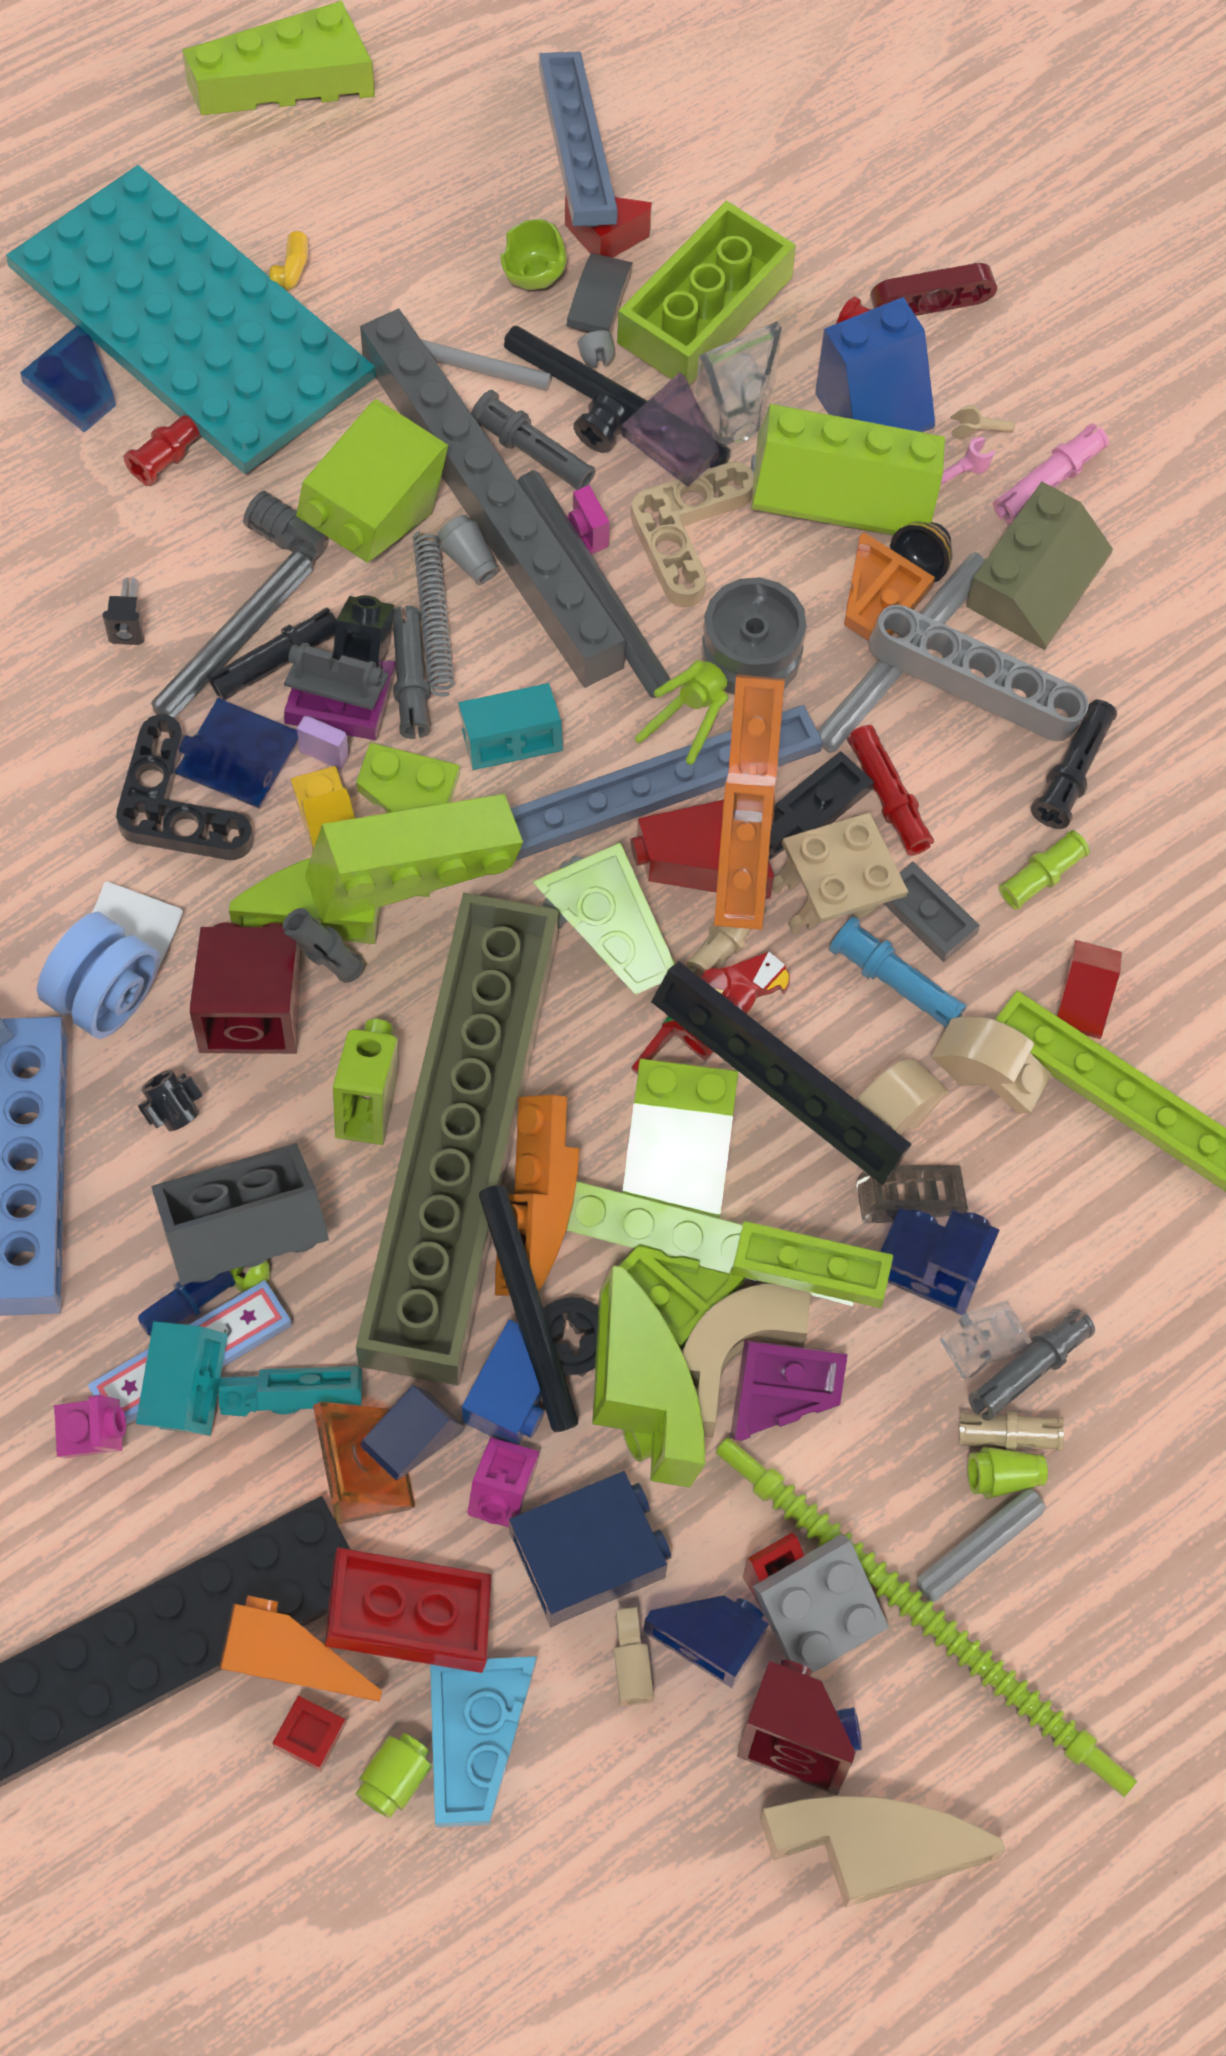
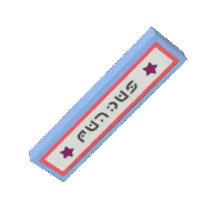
[88,1280,292,1425]

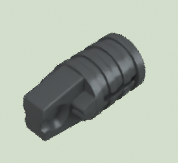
[243,491,325,561]

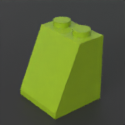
[296,399,448,563]

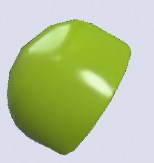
[500,219,567,290]

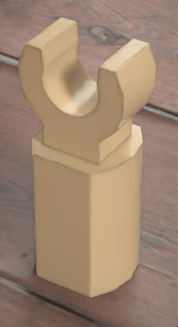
[614,1607,654,1706]

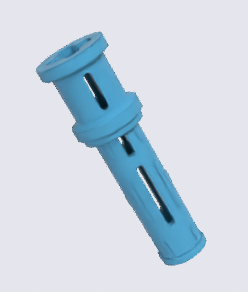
[829,916,967,1028]

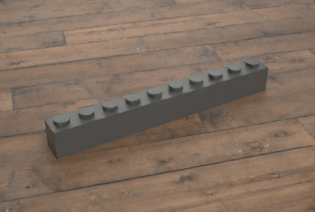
[360,308,625,688]

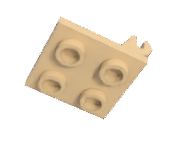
[772,812,908,934]

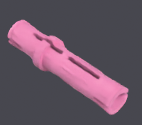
[993,423,1109,524]

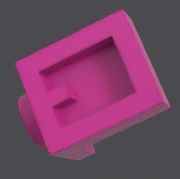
[567,485,610,555]
[54,1395,126,1458]
[467,1437,540,1528]

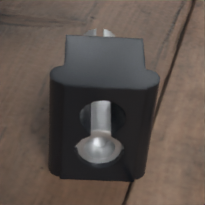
[102,577,145,645]

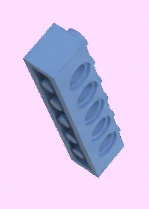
[0,1017,68,1316]

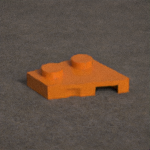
[844,532,935,641]

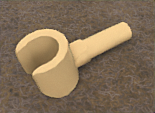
[950,405,1015,440]

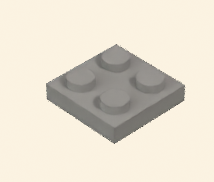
[752,1534,889,1673]

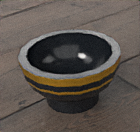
[890,521,953,583]

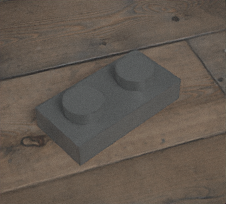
[883,862,980,962]

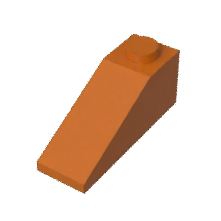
[219,1596,382,1702]

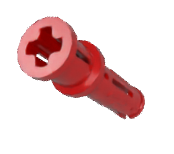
[123,415,200,486]

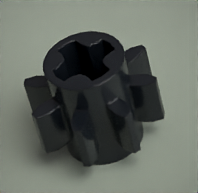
[138,1070,203,1131]

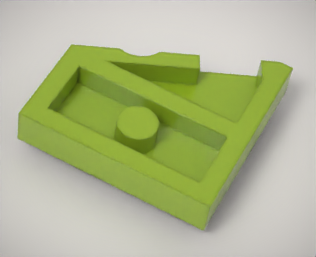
[356,742,460,813]
[619,1245,745,1350]

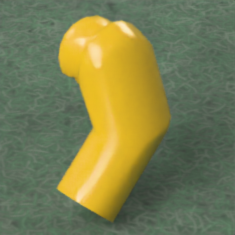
[269,231,308,291]

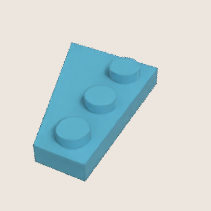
[430,1656,537,1828]

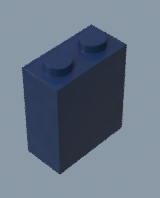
[509,1470,672,1627]

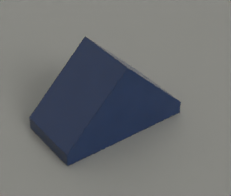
[360,1385,465,1481]

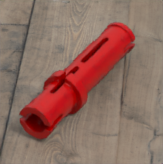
[847,725,934,856]

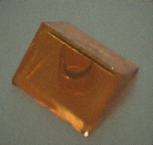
[313,1402,415,1525]

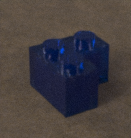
[880,1208,1000,1316]

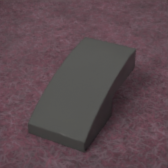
[566,253,633,332]

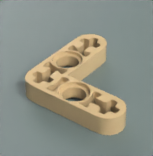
[631,462,754,607]

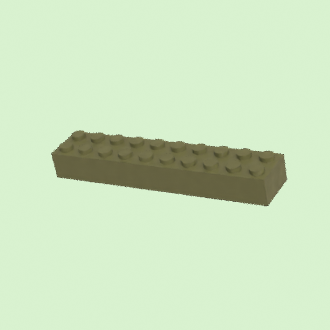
[356,892,559,1386]

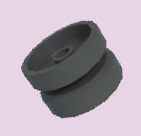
[701,577,807,695]

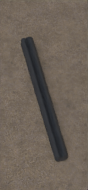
[504,326,731,468]

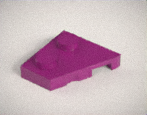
[284,660,396,740]
[730,1339,848,1441]

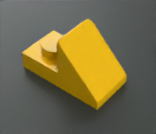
[290,766,355,850]

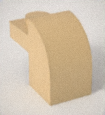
[931,1016,1052,1113]
[856,1058,949,1135]

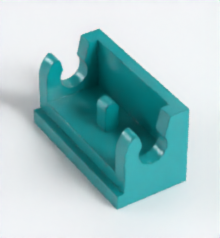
[458,683,563,770]
[136,1321,228,1436]

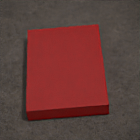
[325,1547,491,1673]

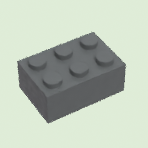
[151,1143,329,1285]

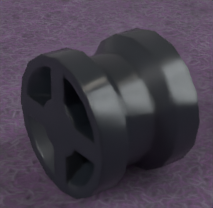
[573,395,630,453]

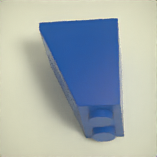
[815,297,935,432]

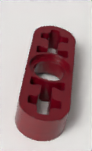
[870,263,997,316]

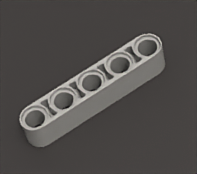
[868,605,1089,741]

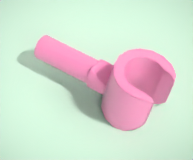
[941,437,995,485]

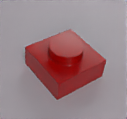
[272,1696,346,1772]

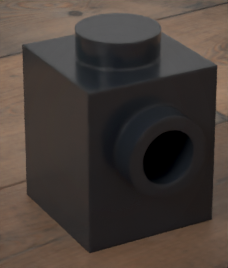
[333,595,394,668]

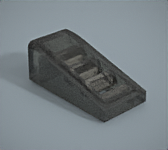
[856,1164,968,1223]

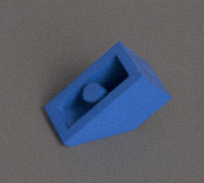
[461,1319,545,1445]

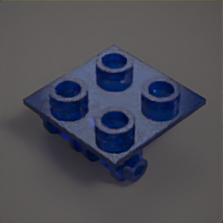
[175,698,298,809]

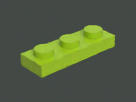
[732,1221,893,1309]

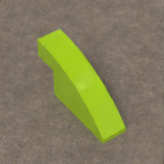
[229,857,430,944]
[592,1265,705,1488]

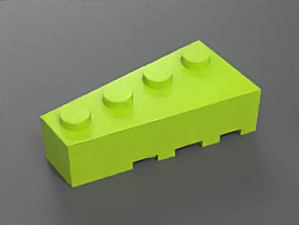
[182,1,375,115]

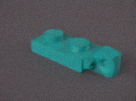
[218,1366,363,1417]

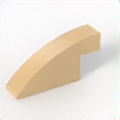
[760,1796,1006,1908]

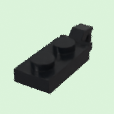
[769,751,874,860]

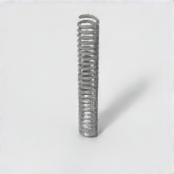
[413,531,455,696]

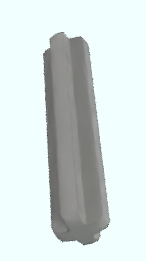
[916,1489,1046,1602]

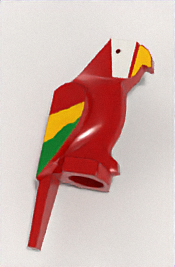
[631,952,790,1075]

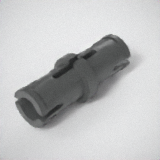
[283,908,364,983]

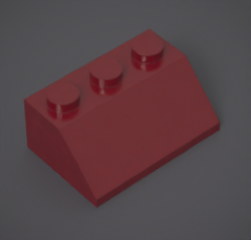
[737,1660,856,1795]

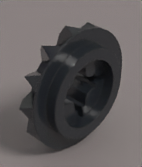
[543,1297,599,1377]

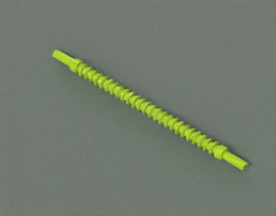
[715,1437,1137,1798]

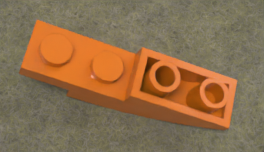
[495,1095,580,1296]

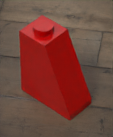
[630,800,774,899]

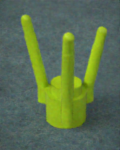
[635,660,729,765]

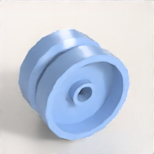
[37,911,160,1039]

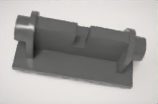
[284,642,388,710]

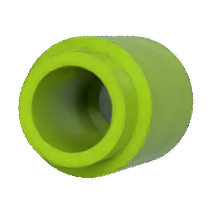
[355,1733,432,1819]

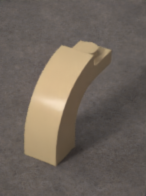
[683,1283,811,1438]

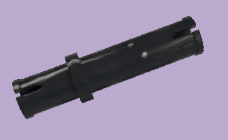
[207,607,336,701]

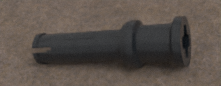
[1031,699,1117,829]

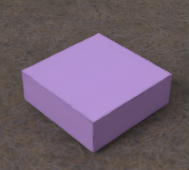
[297,716,349,770]

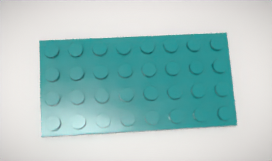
[6,165,375,474]

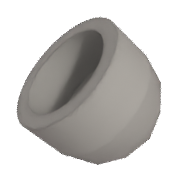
[577,330,615,368]

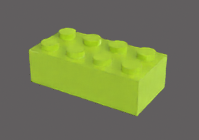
[617,200,796,389]

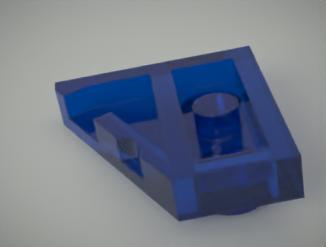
[20,325,116,433]

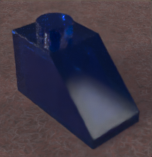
[643,1595,769,1689]

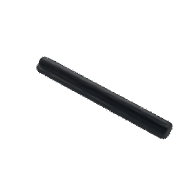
[479,1184,578,1432]

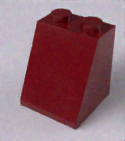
[189,922,301,1054]

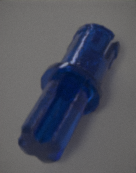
[137,1271,236,1337]

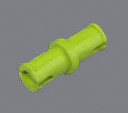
[999,830,1090,910]

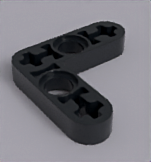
[116,714,253,860]

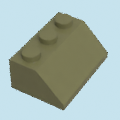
[966,481,1113,650]

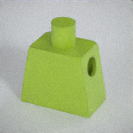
[333,1019,398,1145]

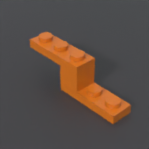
[714,675,785,930]

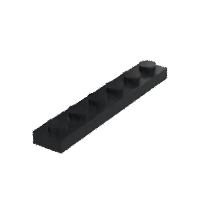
[651,961,912,1185]

